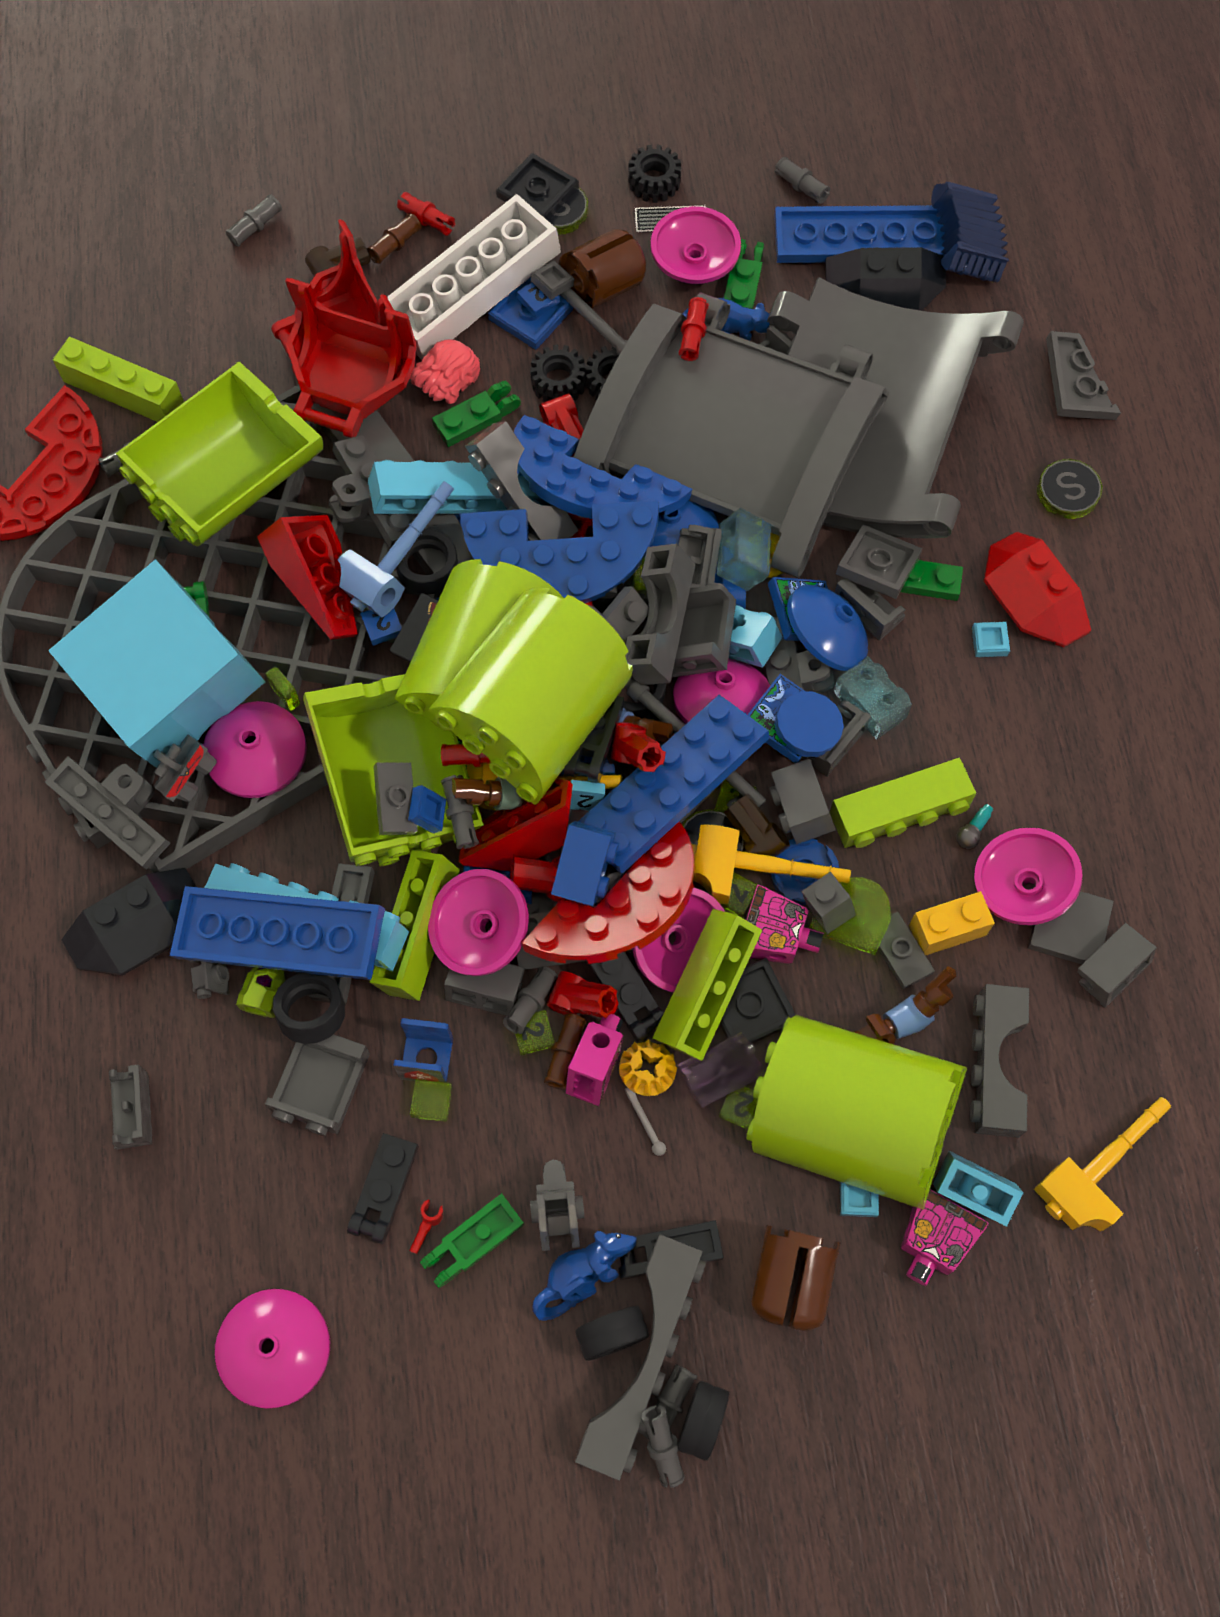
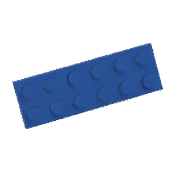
[774,205,946,263]
[578,694,770,874]
[170,886,385,980]

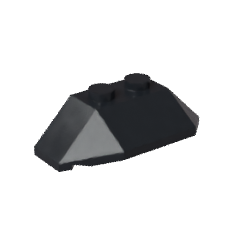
[825,247,946,311]
[61,868,197,976]

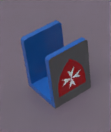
[393,1018,453,1085]

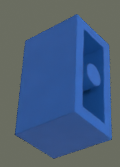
[551,821,619,906]

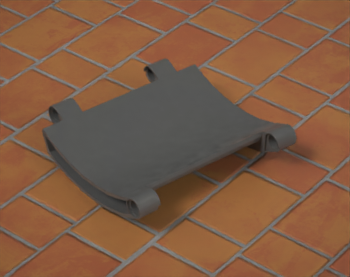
[767,277,1024,538]
[574,292,889,578]

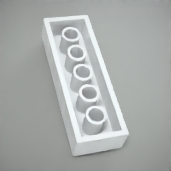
[387,194,561,360]

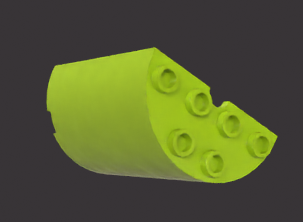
[116,362,323,547]
[394,559,564,731]
[428,588,633,805]
[303,674,483,866]
[747,1015,967,1210]

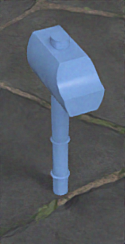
[338,481,454,617]

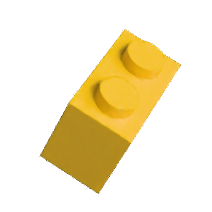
[909,891,995,955]

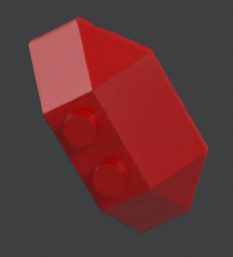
[983,532,1091,648]
[458,778,573,871]

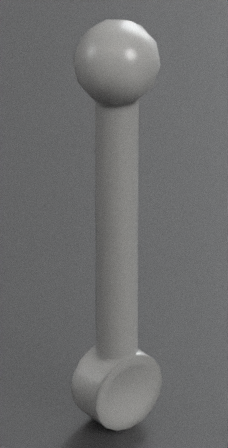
[624,1087,666,1156]

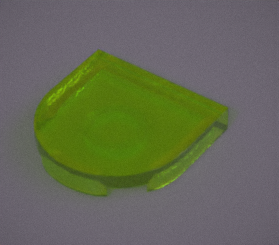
[809,877,891,955]

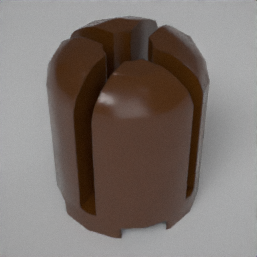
[559,229,646,309]
[752,1225,841,1331]

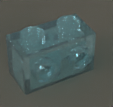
[717,507,771,591]
[834,656,912,740]

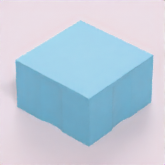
[48,559,266,768]

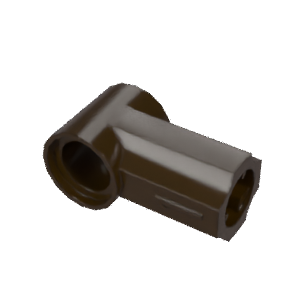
[305,237,370,276]
[724,794,790,857]

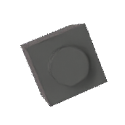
[801,872,856,934]

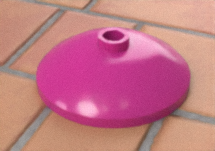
[651,206,741,284]
[673,658,770,724]
[203,701,307,798]
[974,828,1083,925]
[428,869,529,976]
[632,888,725,993]
[215,1289,330,1408]

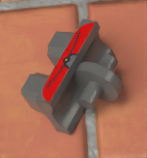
[153,735,217,802]

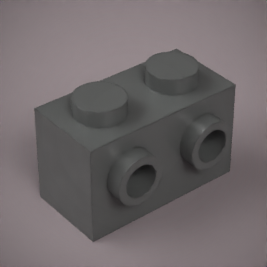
[769,759,836,844]

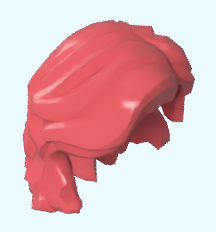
[409,339,480,404]

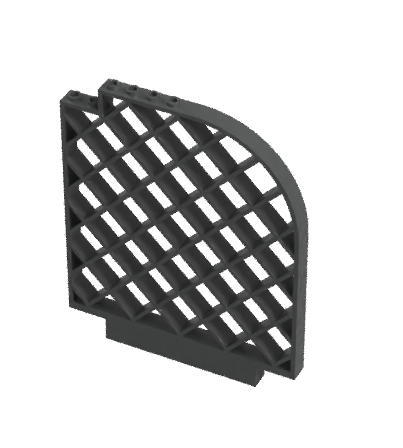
[0,384,474,873]

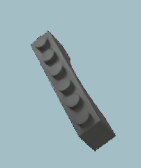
[575,1234,706,1481]

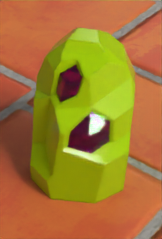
[236,967,285,1018]

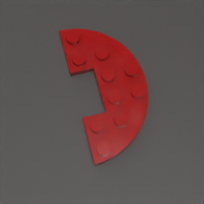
[0,385,103,541]
[522,821,696,964]

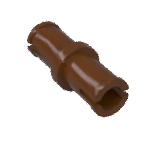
[367,213,421,264]
[544,1014,587,1089]

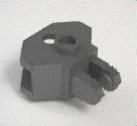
[530,1159,585,1251]

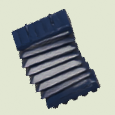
[931,181,1009,283]

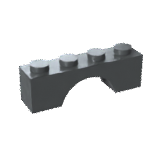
[465,421,579,541]
[625,544,695,685]
[970,984,1029,1138]

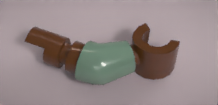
[452,777,525,810]

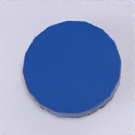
[774,691,844,757]
[770,839,839,905]

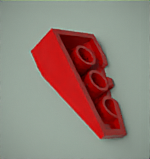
[257,515,358,640]

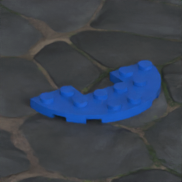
[514,415,692,519]
[460,500,659,603]

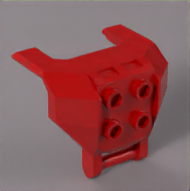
[271,219,394,376]
[285,278,416,438]

